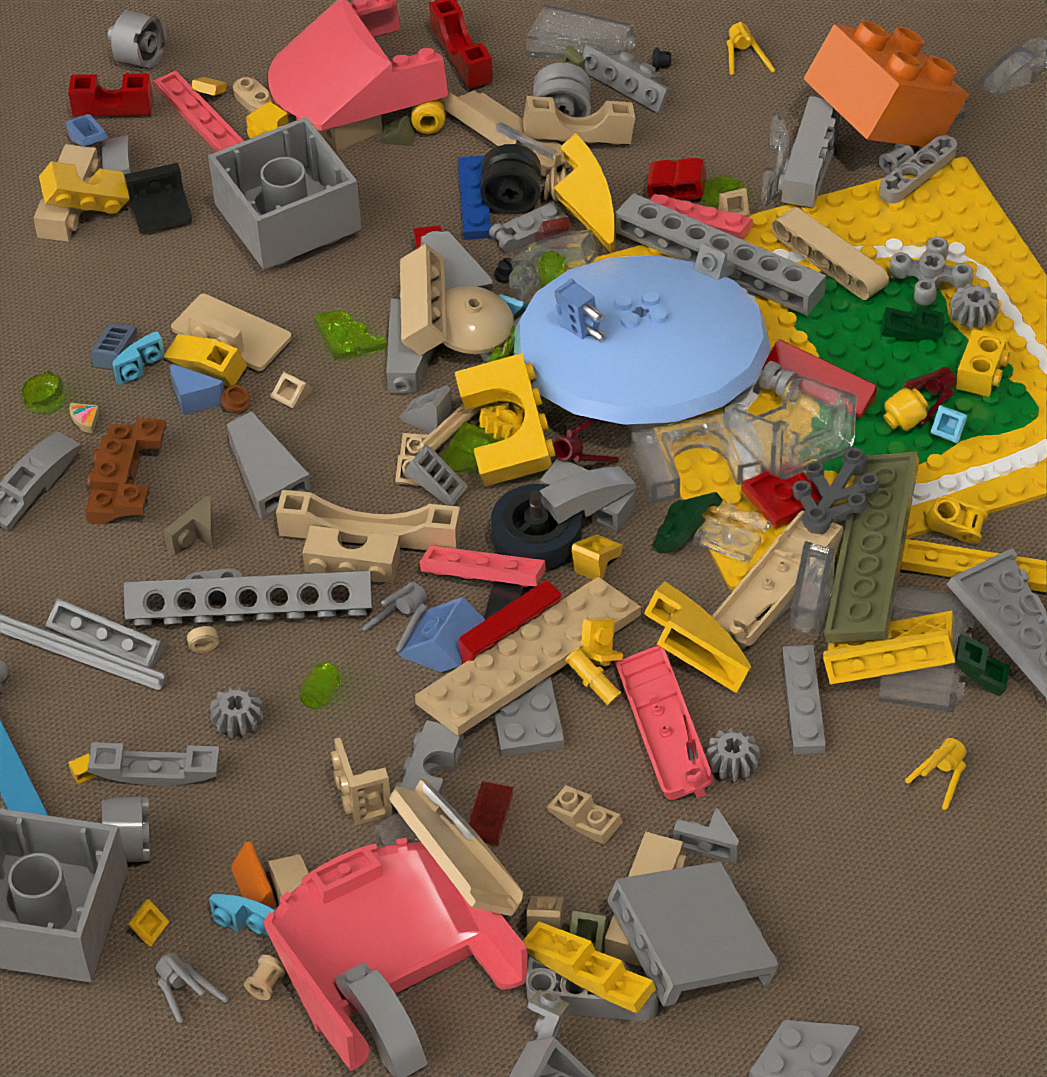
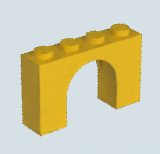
[455,353,556,487]

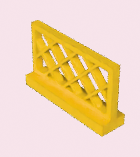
[823,611,955,685]

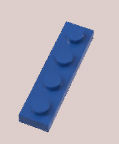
[458,155,491,240]

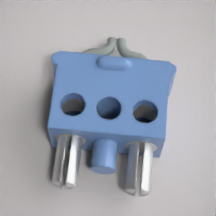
[554,278,606,342]

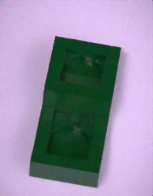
[881,306,945,339]
[955,634,1010,696]

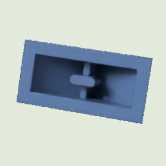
[170,364,224,415]

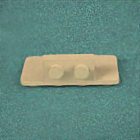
[171,294,292,371]

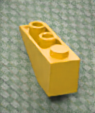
[163,334,248,387]

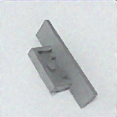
[582,44,669,113]

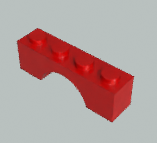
[429,0,493,89]

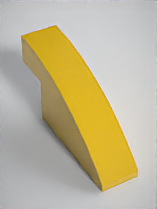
[554,133,616,253]
[644,581,751,693]

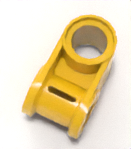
[926,496,989,544]

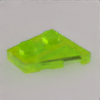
[314,309,386,360]
[441,422,504,472]

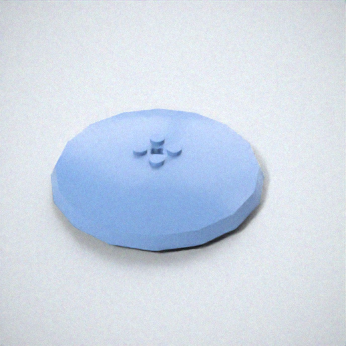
[513,255,771,425]

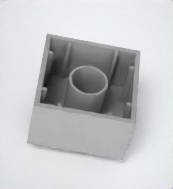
[208,117,362,270]
[0,809,128,983]

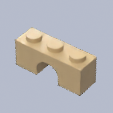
[302,525,401,583]

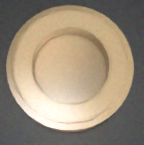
[187,626,219,653]

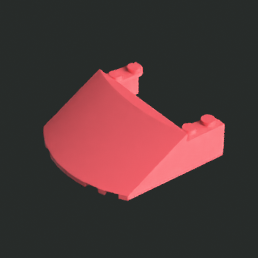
[268,0,448,131]
[263,838,528,1071]

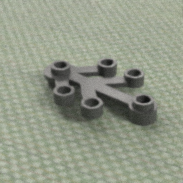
[792,448,879,534]

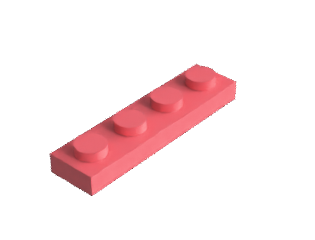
[650,194,753,239]
[420,545,546,587]

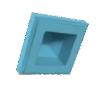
[498,294,529,318]
[930,405,968,443]

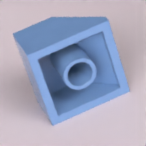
[398,597,485,672]

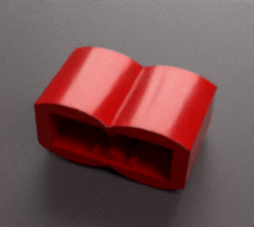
[647,158,707,200]

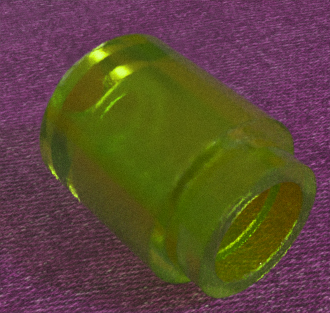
[537,251,567,288]
[299,662,342,709]

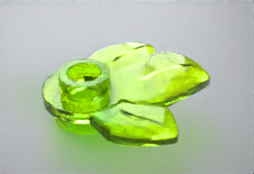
[488,325,516,362]

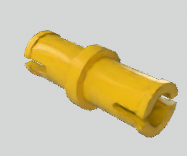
[565,647,622,707]

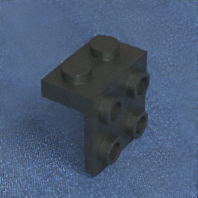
[125,163,192,233]

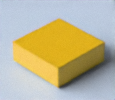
[191,77,227,96]

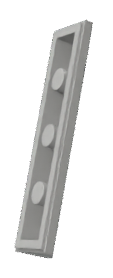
[45,598,167,668]

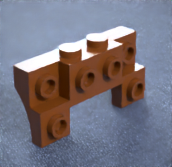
[85,418,167,524]

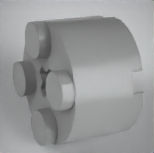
[108,10,166,68]
[102,796,150,862]

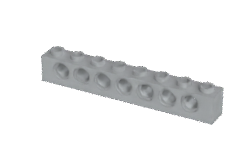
[615,193,826,316]
[124,571,373,626]

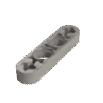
[879,135,957,203]

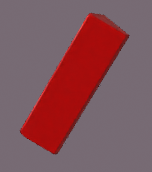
[762,339,877,418]
[458,580,562,664]

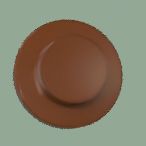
[221,385,250,413]

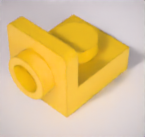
[581,617,623,666]

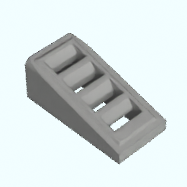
[404,444,468,506]

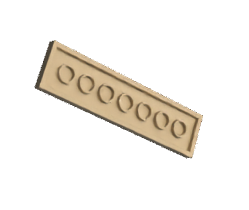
[415,577,641,736]

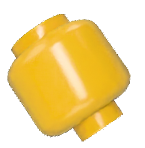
[411,99,445,135]
[883,388,929,431]

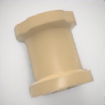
[244,955,286,1000]

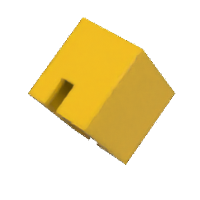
[68,753,97,785]

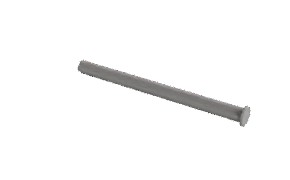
[0,613,167,690]

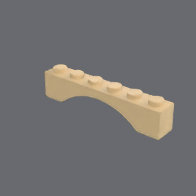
[276,490,461,550]

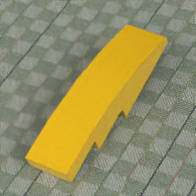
[523,921,656,1014]

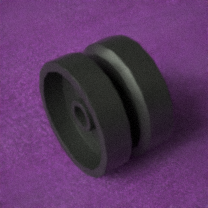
[480,144,541,214]

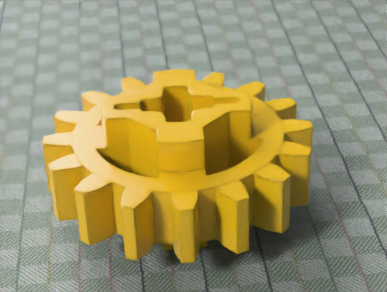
[479,401,525,440]

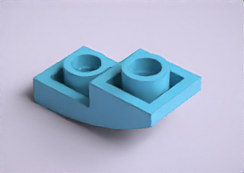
[112,331,165,386]
[209,894,274,937]

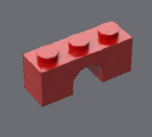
[68,73,153,116]

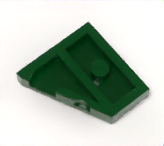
[652,492,723,553]

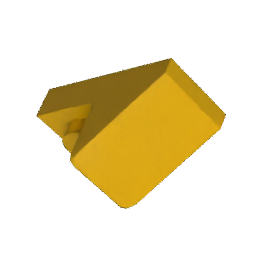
[572,534,623,580]

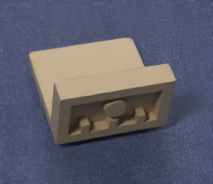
[330,737,393,826]

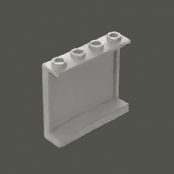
[607,861,779,1007]

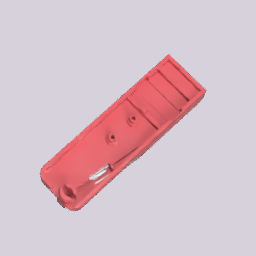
[615,645,714,800]

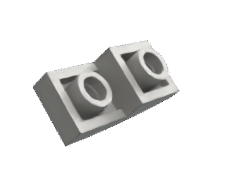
[102,135,133,177]

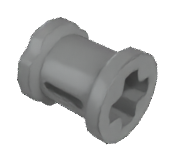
[879,144,914,174]

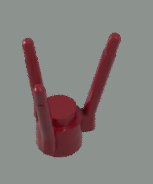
[903,367,957,425]
[553,418,619,463]

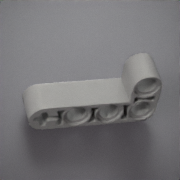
[526,955,659,1021]

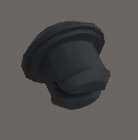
[652,47,671,71]
[495,258,520,282]

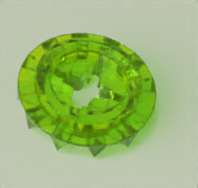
[702,176,744,209]

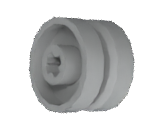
[533,62,591,117]

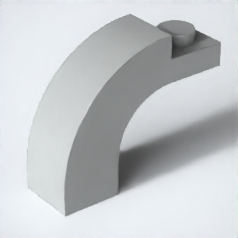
[335,962,428,1077]

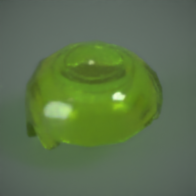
[21,370,65,413]

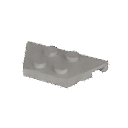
[749,1020,860,1077]

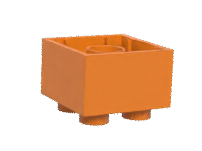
[803,20,969,147]

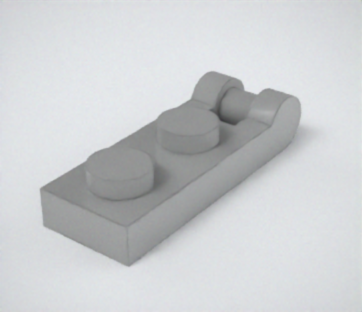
[489,201,568,252]

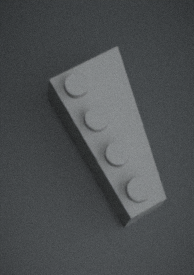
[778,96,840,208]

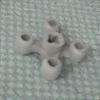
[889,237,973,306]

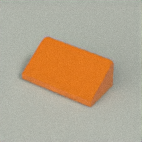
[231,841,275,909]

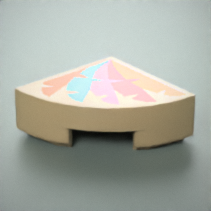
[69,403,100,433]

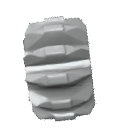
[950,283,1000,330]
[210,685,264,739]
[705,727,760,783]

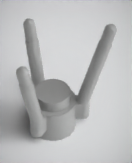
[362,582,427,652]
[156,953,228,1023]

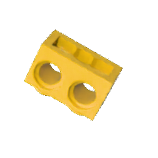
[956,329,1010,397]

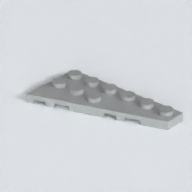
[947,548,1047,699]

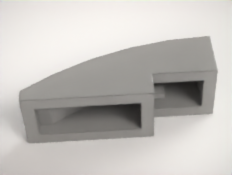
[539,467,637,524]

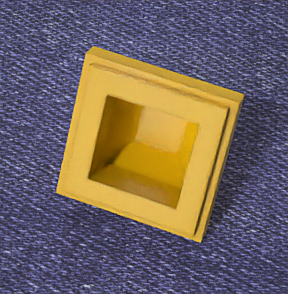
[128,899,170,947]

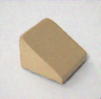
[718,188,750,216]
[270,371,313,409]

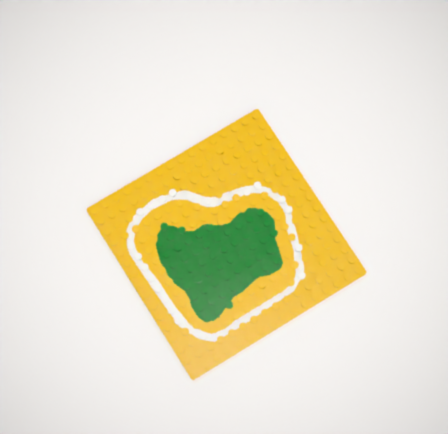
[563,157,1047,591]

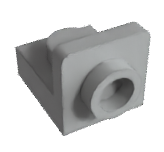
[694,243,736,280]
[527,990,569,1040]

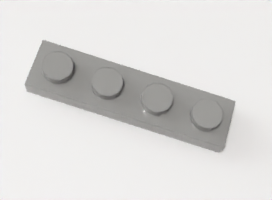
[782,645,826,755]

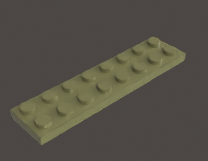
[824,451,919,643]

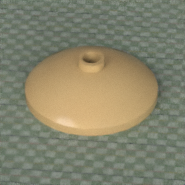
[443,286,514,354]

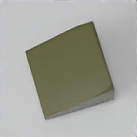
[380,115,417,146]

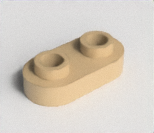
[233,77,275,113]

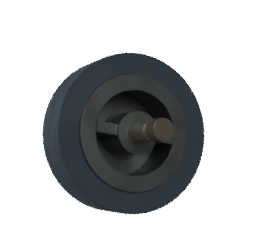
[491,484,582,569]

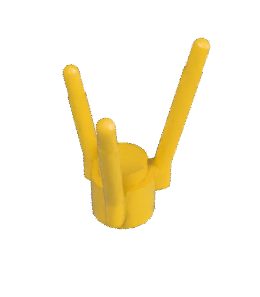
[726,22,775,75]
[905,738,967,810]

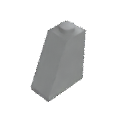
[420,231,493,291]

